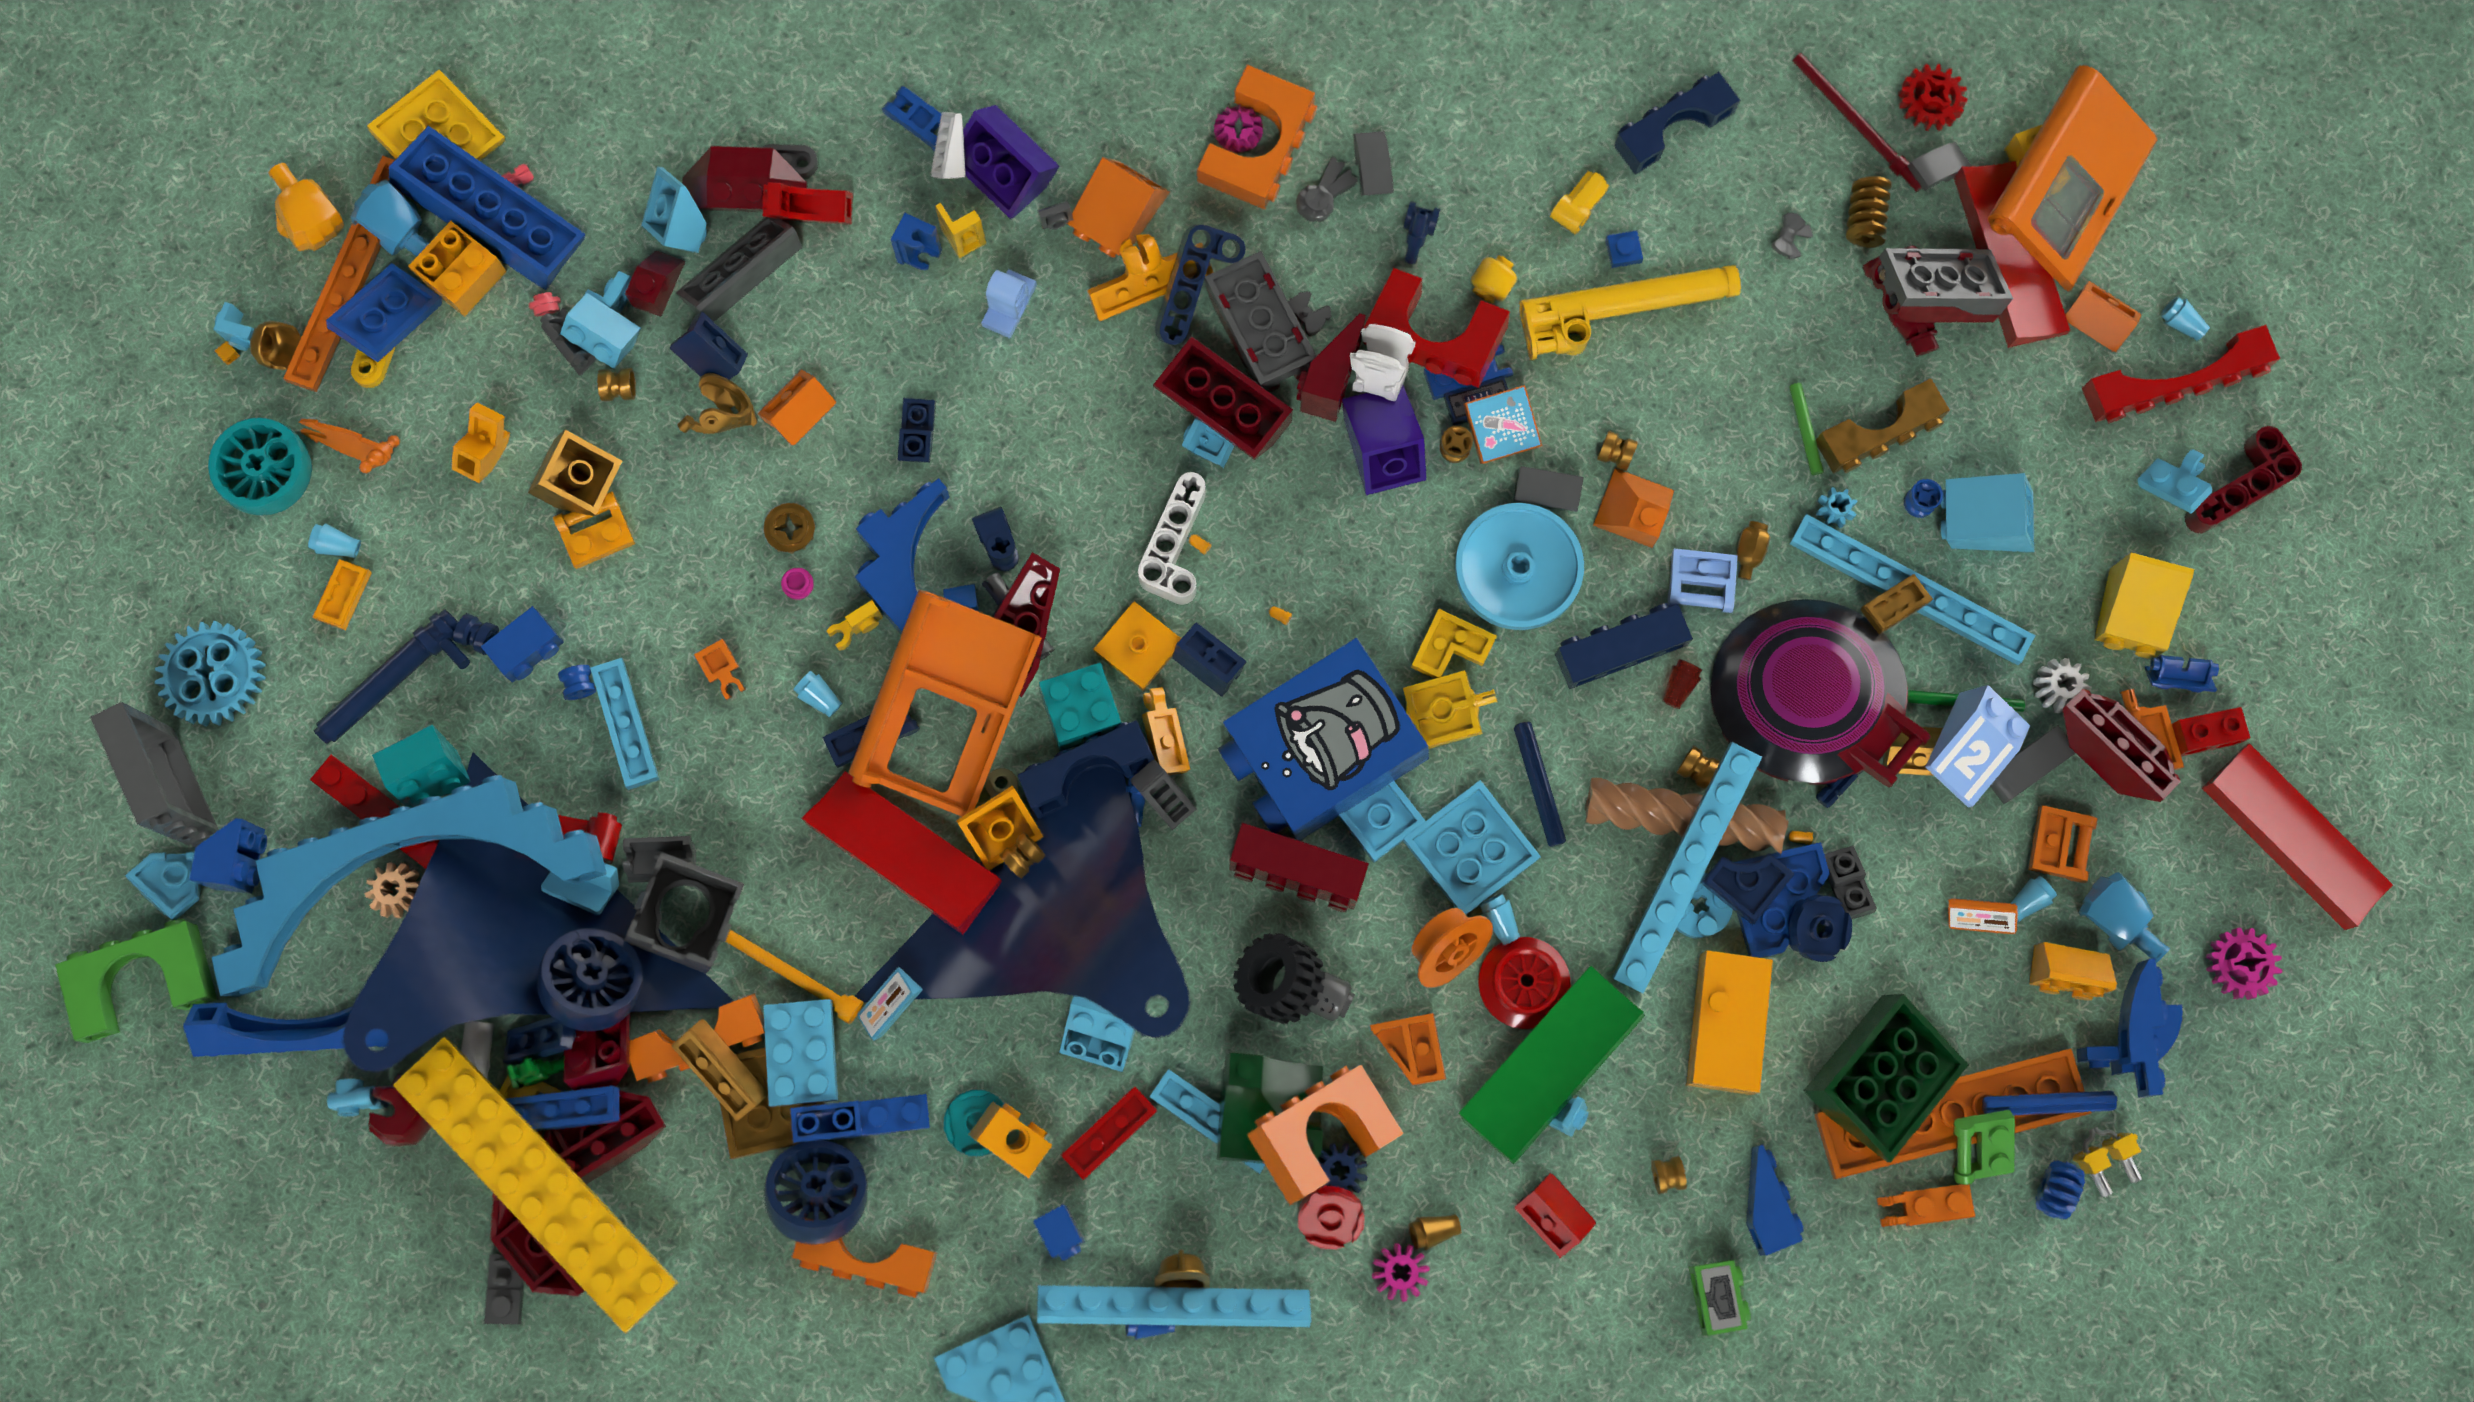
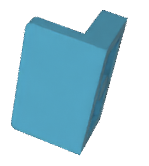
[541,863,619,915]

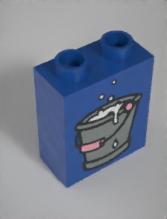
[1217,637,1429,841]

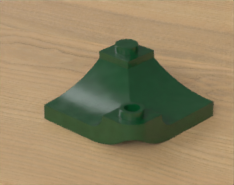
[1217,1052,1323,1164]

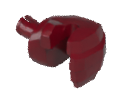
[368,1050,431,1146]

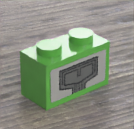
[1689,1260,1751,1336]

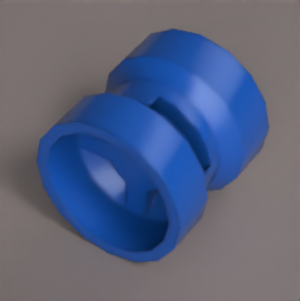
[1904,479,1943,518]

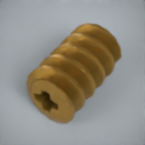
[1846,176,1892,248]

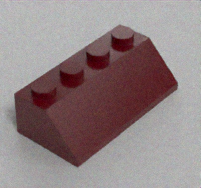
[1153,336,1293,460]

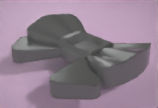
[1772,213,1813,259]
[1288,291,1331,336]

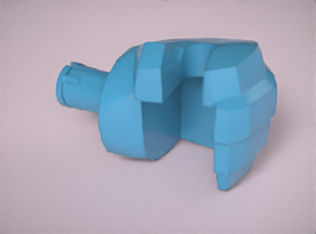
[350,179,429,257]
[2078,872,2170,963]

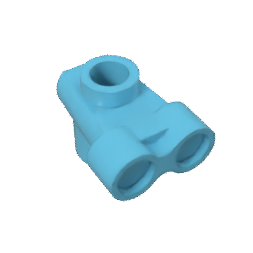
[327,1079,390,1117]

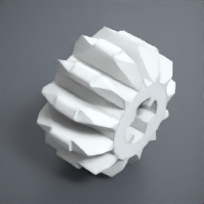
[2033,658,2092,713]

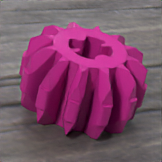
[1371,1243,1429,1302]

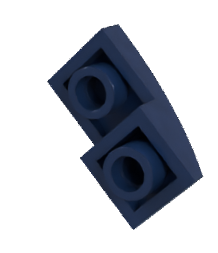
[898,398,936,463]

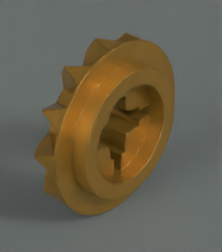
[764,503,816,554]

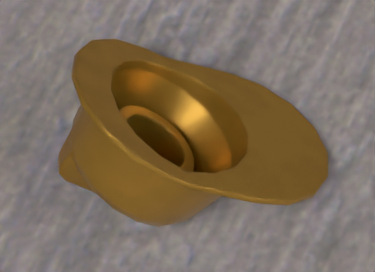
[1154,1249,1210,1288]

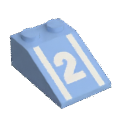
[1926,685,2030,807]

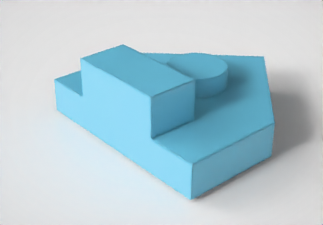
[125,852,201,921]

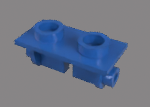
[2145,655,2219,693]

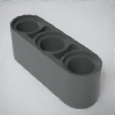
[1990,725,2075,804]

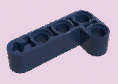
[1155,225,1246,345]

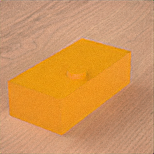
[1686,950,1773,1095]

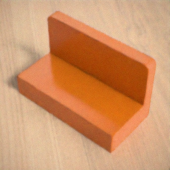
[2065,281,2142,352]
[757,370,836,445]

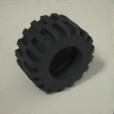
[1233,933,1325,1024]

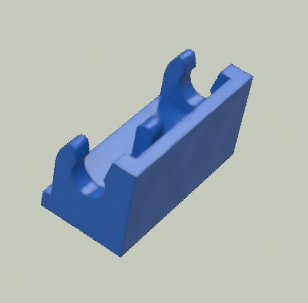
[890,213,942,270]

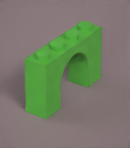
[55,919,217,1043]

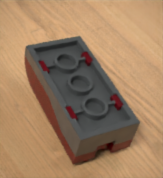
[1872,248,2013,322]
[1205,251,1316,393]

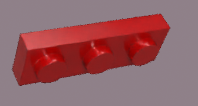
[1061,1087,1158,1181]

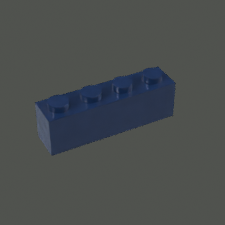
[1555,603,1693,690]

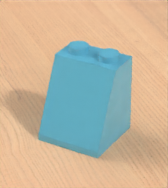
[1941,473,2034,552]

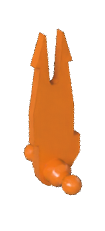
[298,419,400,474]

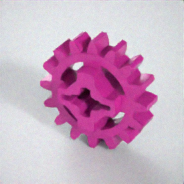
[2206,927,2282,1000]

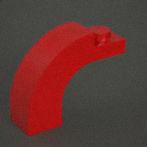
[763,182,853,224]

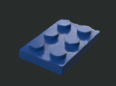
[326,263,442,362]

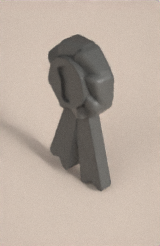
[1296,157,1358,222]

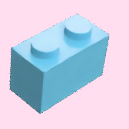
[560,293,641,369]

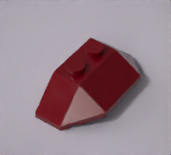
[682,146,807,212]
[2062,689,2181,802]
[542,1091,666,1185]
[490,1193,585,1296]

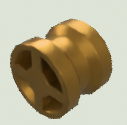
[1440,426,1473,463]
[1651,1156,1687,1194]

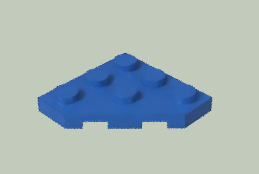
[1734,842,1830,958]

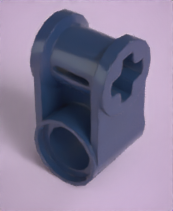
[971,506,1019,572]

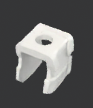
[1350,324,1416,402]

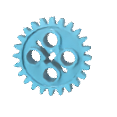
[155,621,266,727]

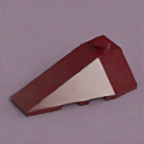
[992,552,1060,697]

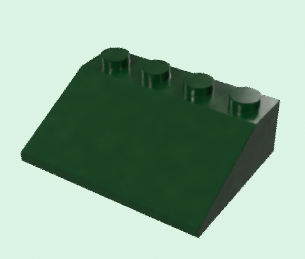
[1803,994,1969,1162]

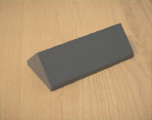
[676,217,802,322]

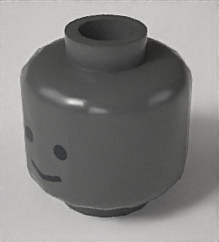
[1310,972,1355,1021]

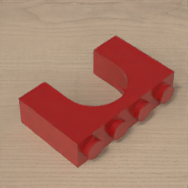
[1363,268,1510,388]

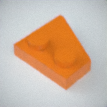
[1370,1013,1446,1086]

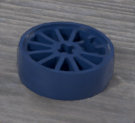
[537,928,643,1031]
[764,1140,868,1244]

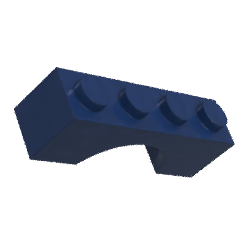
[1614,72,1740,175]
[1017,720,1155,819]

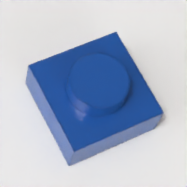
[1605,231,1643,268]

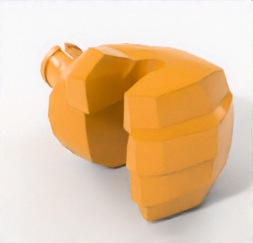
[269,163,344,251]

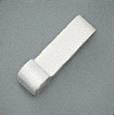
[1138,472,1206,605]

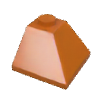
[1593,468,1674,548]

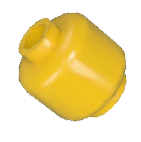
[1471,255,1517,304]

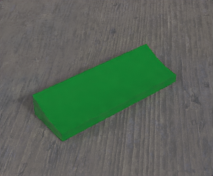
[1459,965,1645,1165]

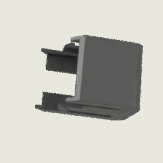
[625,852,744,973]

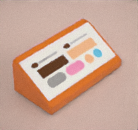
[1948,898,2018,934]

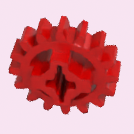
[1898,64,1968,131]

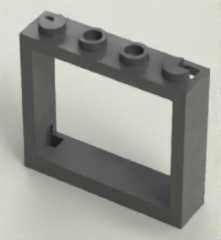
[90,702,219,846]

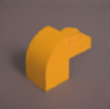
[452,402,510,483]

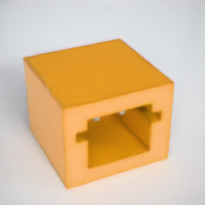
[215,341,240,365]

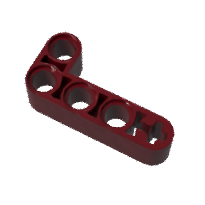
[2185,426,2302,533]

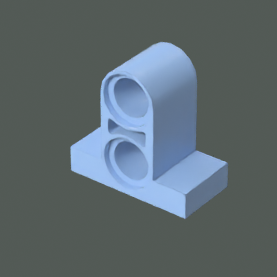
[981,269,1037,339]

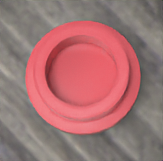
[528,292,561,317]

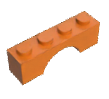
[630,993,765,1084]
[792,1218,938,1298]

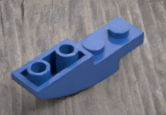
[2118,959,2168,1098]
[790,1094,930,1143]

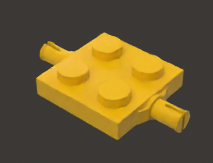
[1403,670,1498,749]

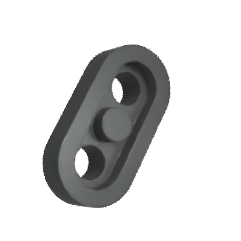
[761,144,818,179]

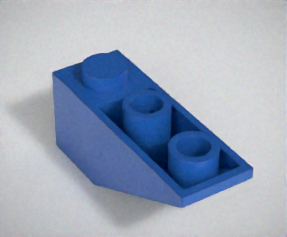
[1746,1144,1804,1256]

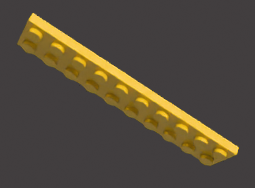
[393,1037,678,1333]

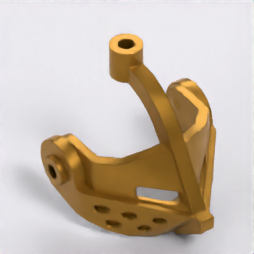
[677,373,757,434]

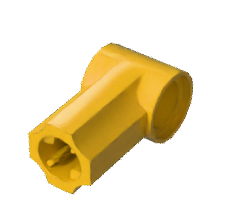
[1550,171,1609,235]

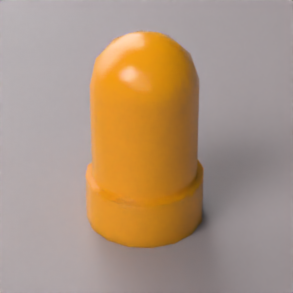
[1189,534,1212,555]
[1269,606,1292,626]
[1789,831,1813,845]

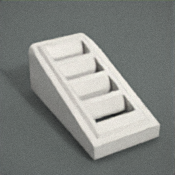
[931,112,965,179]

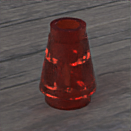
[1662,659,1702,710]

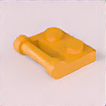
[553,491,636,569]

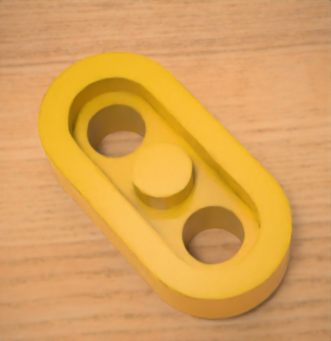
[351,346,396,388]

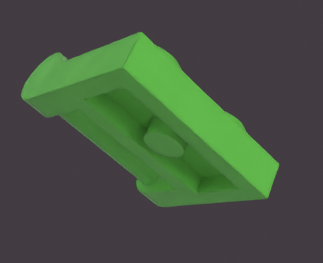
[1954,1110,2015,1185]

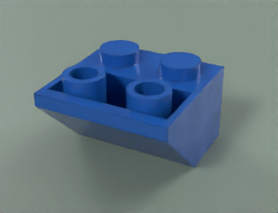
[189,818,267,894]

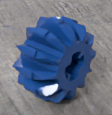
[2035,1160,2085,1220]

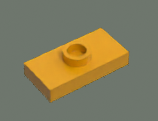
[313,559,372,631]

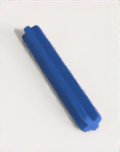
[1982,1091,2117,1115]

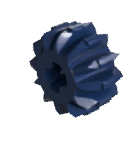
[1318,1143,1368,1193]

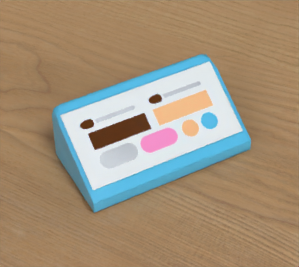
[857,967,923,1041]

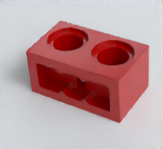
[2172,707,2251,757]

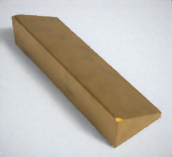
[671,1019,768,1121]

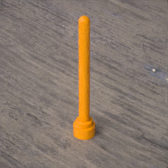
[725,930,864,1024]

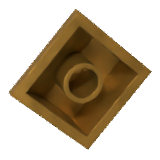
[528,430,622,516]

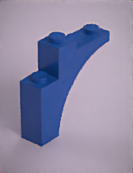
[854,478,949,634]

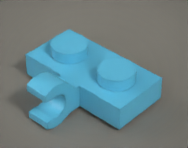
[2137,449,2212,514]

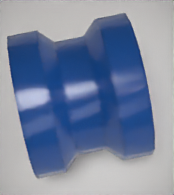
[558,665,596,700]

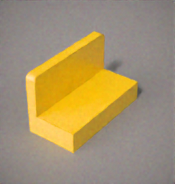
[935,203,986,259]

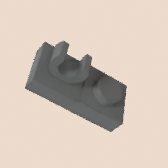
[484,1254,524,1324]

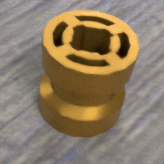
[597,368,636,401]
[1597,431,1638,471]
[1677,745,1720,790]
[999,832,1046,879]

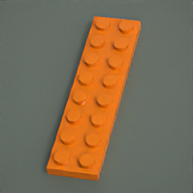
[1814,1049,2092,1180]

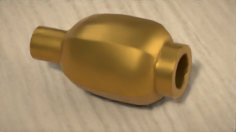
[1737,521,1770,581]

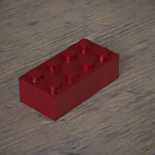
[1229,823,1369,912]

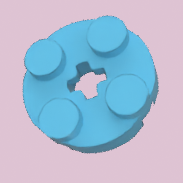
[1676,873,1733,938]

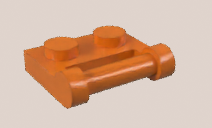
[2028,805,2098,883]

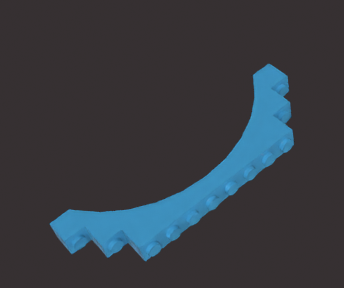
[211,775,607,997]

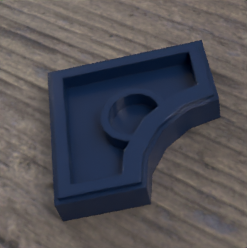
[1701,853,1794,925]

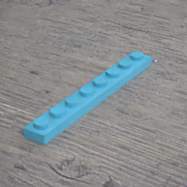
[1789,514,2035,665]
[1612,742,1762,994]
[1037,1285,1311,1327]

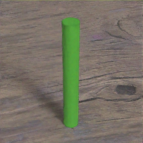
[1789,383,1824,476]

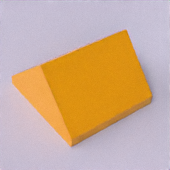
[956,786,1044,871]

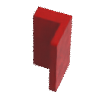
[1514,1173,1596,1258]

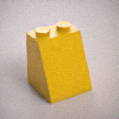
[2094,552,2195,659]

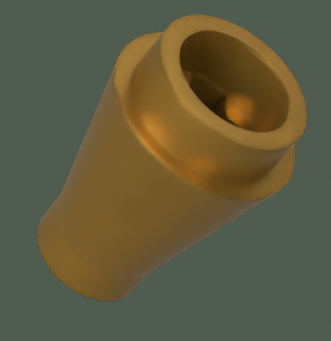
[1409,1214,1461,1251]

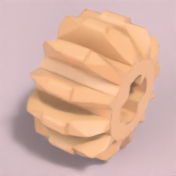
[364,862,420,919]

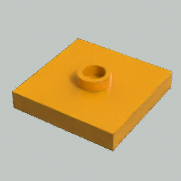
[1093,601,1182,691]

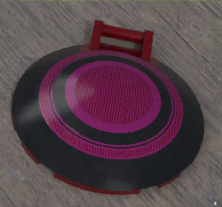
[1710,599,1931,787]

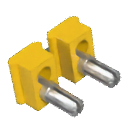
[2073,1127,2142,1197]

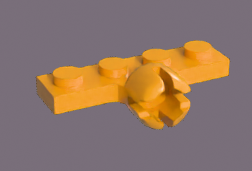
[1087,234,1213,322]

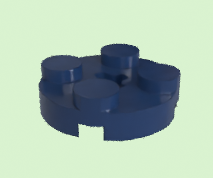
[1789,895,1852,962]

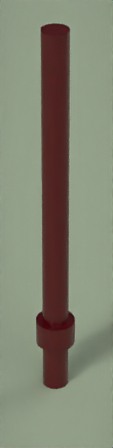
[1792,53,1922,193]

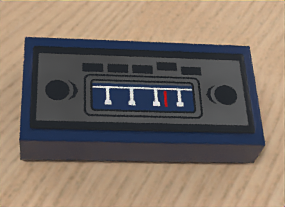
[1443,376,1509,426]

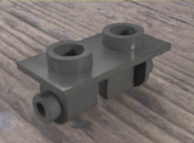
[540,308,597,376]

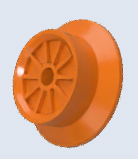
[1412,908,1493,988]

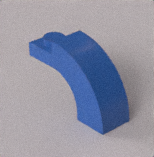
[2076,1005,2183,1075]

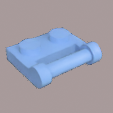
[1667,549,1738,613]

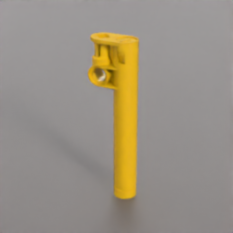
[1519,265,1741,360]

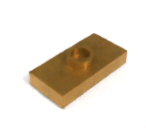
[1860,574,1933,635]

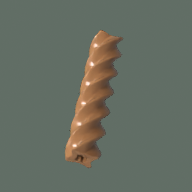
[1585,778,1789,854]

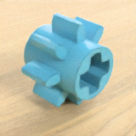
[1816,487,1857,528]

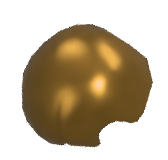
[250,321,301,370]

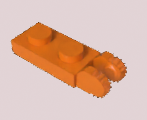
[1877,1184,1975,1227]

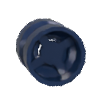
[453,613,499,655]

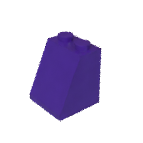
[1342,385,1427,495]

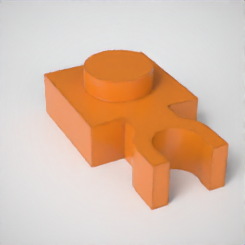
[694,639,746,700]

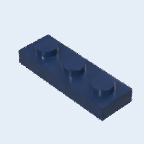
[503,1017,576,1066]

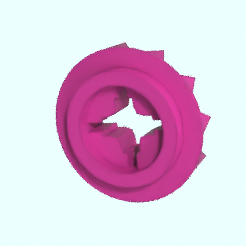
[1214,104,1263,153]

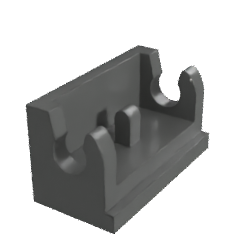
[1513,466,1584,512]
[623,836,696,883]

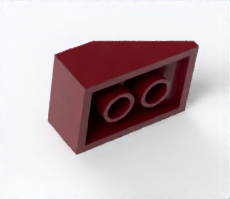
[1296,313,1366,422]

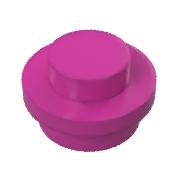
[781,568,814,600]

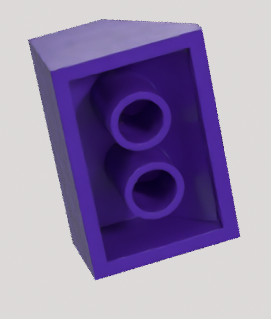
[963,105,1060,219]

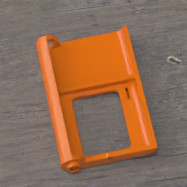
[849,590,1042,817]

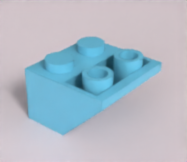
[1059,996,1136,1072]

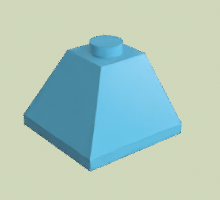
[641,166,707,253]

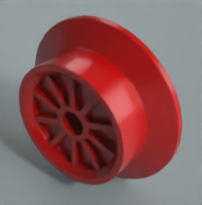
[1478,937,1571,1029]

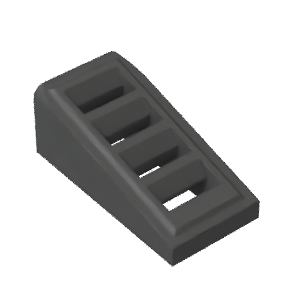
[1130,760,1197,830]

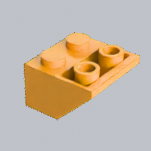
[408,221,507,317]
[2029,942,2117,1001]

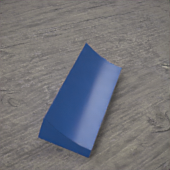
[389,126,585,290]

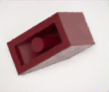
[625,250,685,317]

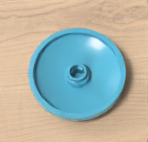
[1455,503,1584,630]

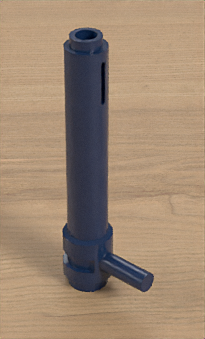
[313,609,470,744]

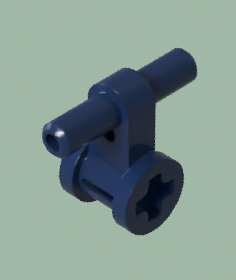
[1403,201,1440,264]

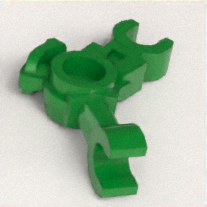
[507,1054,564,1089]

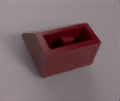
[564,1013,630,1091]

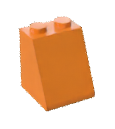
[1067,157,1170,258]

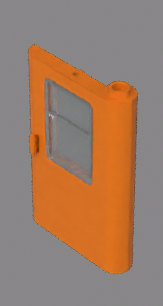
[1988,65,2157,291]

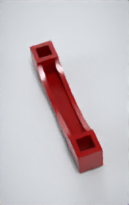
[2082,325,2280,423]

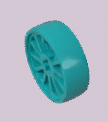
[208,418,312,515]

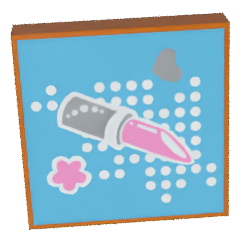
[1463,385,1542,464]

